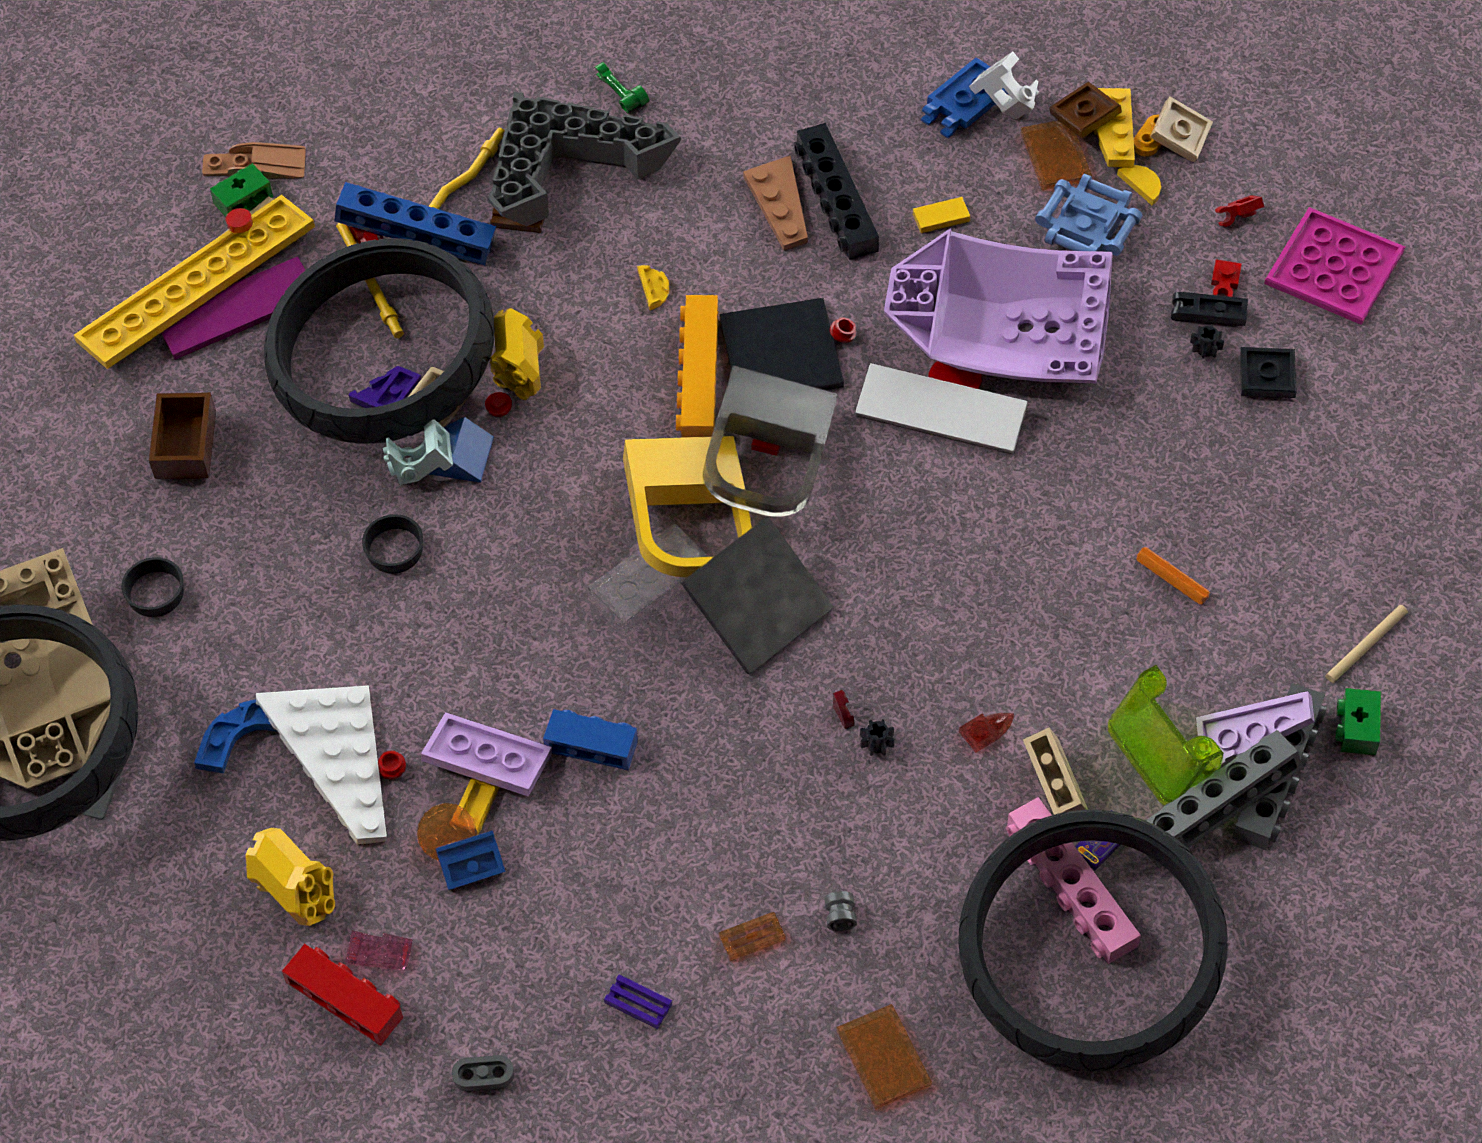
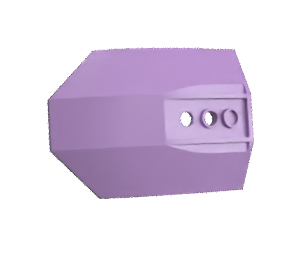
[884,228,1113,383]

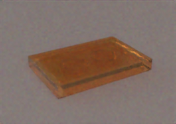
[1020,120,1092,191]
[836,1004,932,1110]

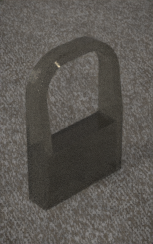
[703,366,838,517]

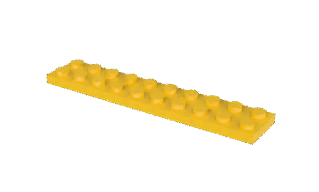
[74,194,315,369]

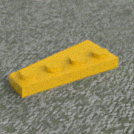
[1094,88,1135,167]

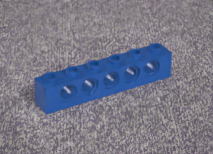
[334,182,496,266]

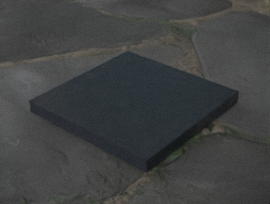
[719,298,844,404]
[680,516,834,674]

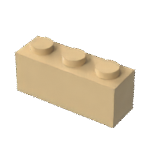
[1023,728,1088,815]

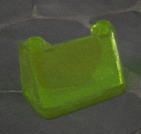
[1108,665,1224,806]

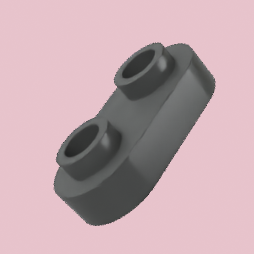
[452,1055,515,1091]

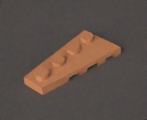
[743,156,808,251]

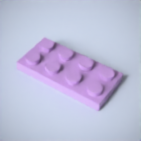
[421,712,552,797]

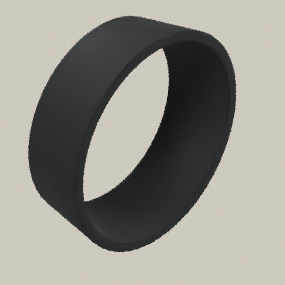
[362,514,423,574]
[121,557,184,617]

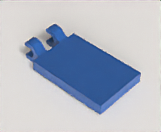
[921,58,1008,138]

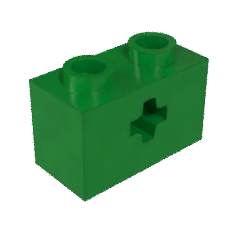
[210,163,273,217]
[1336,688,1381,755]

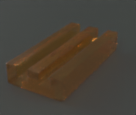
[718,912,786,961]

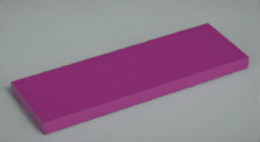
[160,256,305,360]

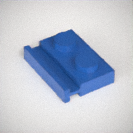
[435,830,506,890]

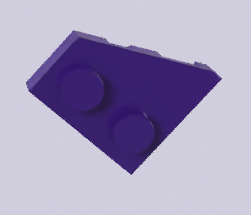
[348,366,422,408]

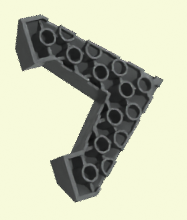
[489,92,681,226]

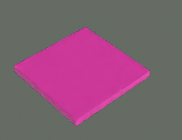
[1264,207,1405,325]

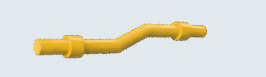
[429,127,505,209]

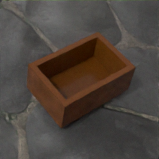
[149,392,216,479]

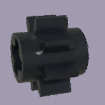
[1190,325,1224,359]
[860,719,895,756]

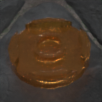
[417,803,477,861]

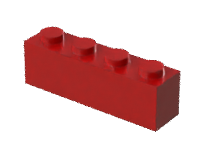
[282,944,403,1046]

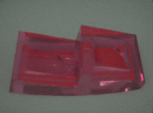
[344,930,413,969]

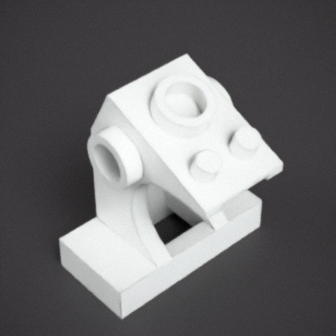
[969,52,1039,120]

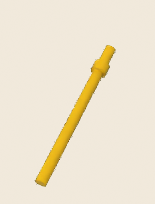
[336,223,404,338]

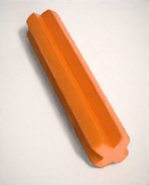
[1136,547,1210,605]

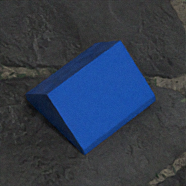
[428,417,494,483]

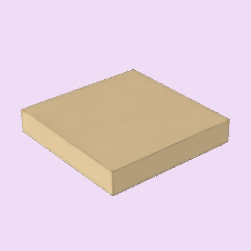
[1150,96,1213,162]

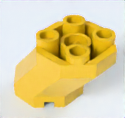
[489,308,544,400]
[245,828,335,926]

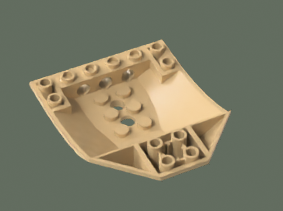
[0,548,111,789]

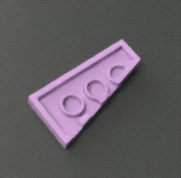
[1196,691,1315,773]

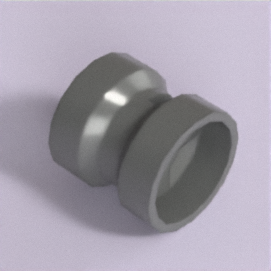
[824,891,857,931]

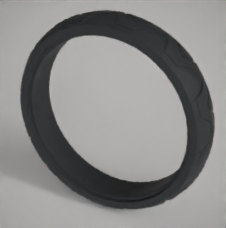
[264,238,495,444]
[0,604,138,841]
[958,809,1228,1072]

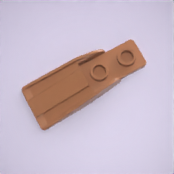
[202,142,306,178]

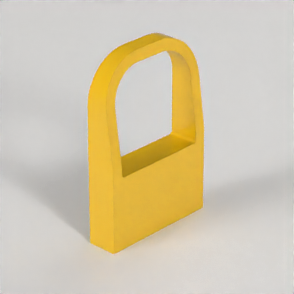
[623,436,752,577]

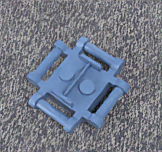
[1035,174,1143,256]

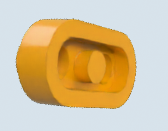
[1134,115,1162,156]

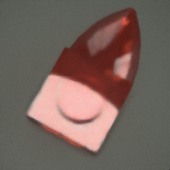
[959,713,1014,753]

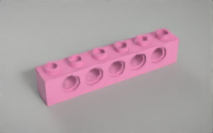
[1006,797,1141,964]

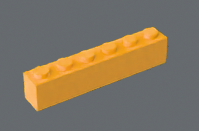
[676,295,718,438]

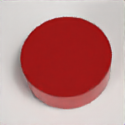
[225,208,253,234]

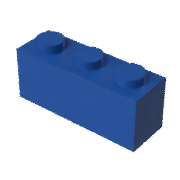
[543,709,638,771]

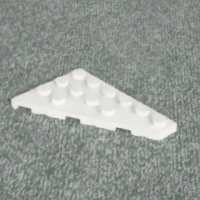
[256,685,387,844]

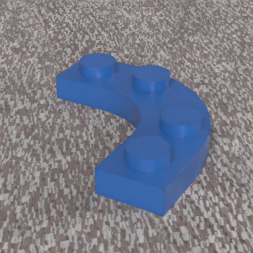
[194,700,278,774]

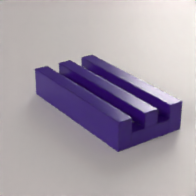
[604,975,672,1029]

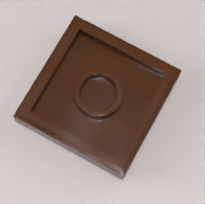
[1049,81,1122,138]

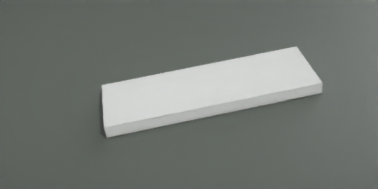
[855,363,1027,454]

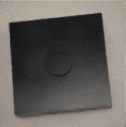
[1240,347,1297,398]

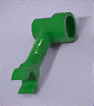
[594,62,650,113]

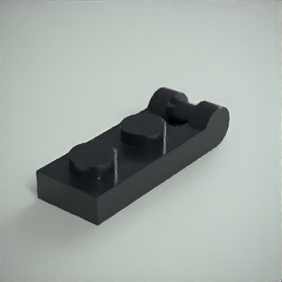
[1171,292,1248,326]

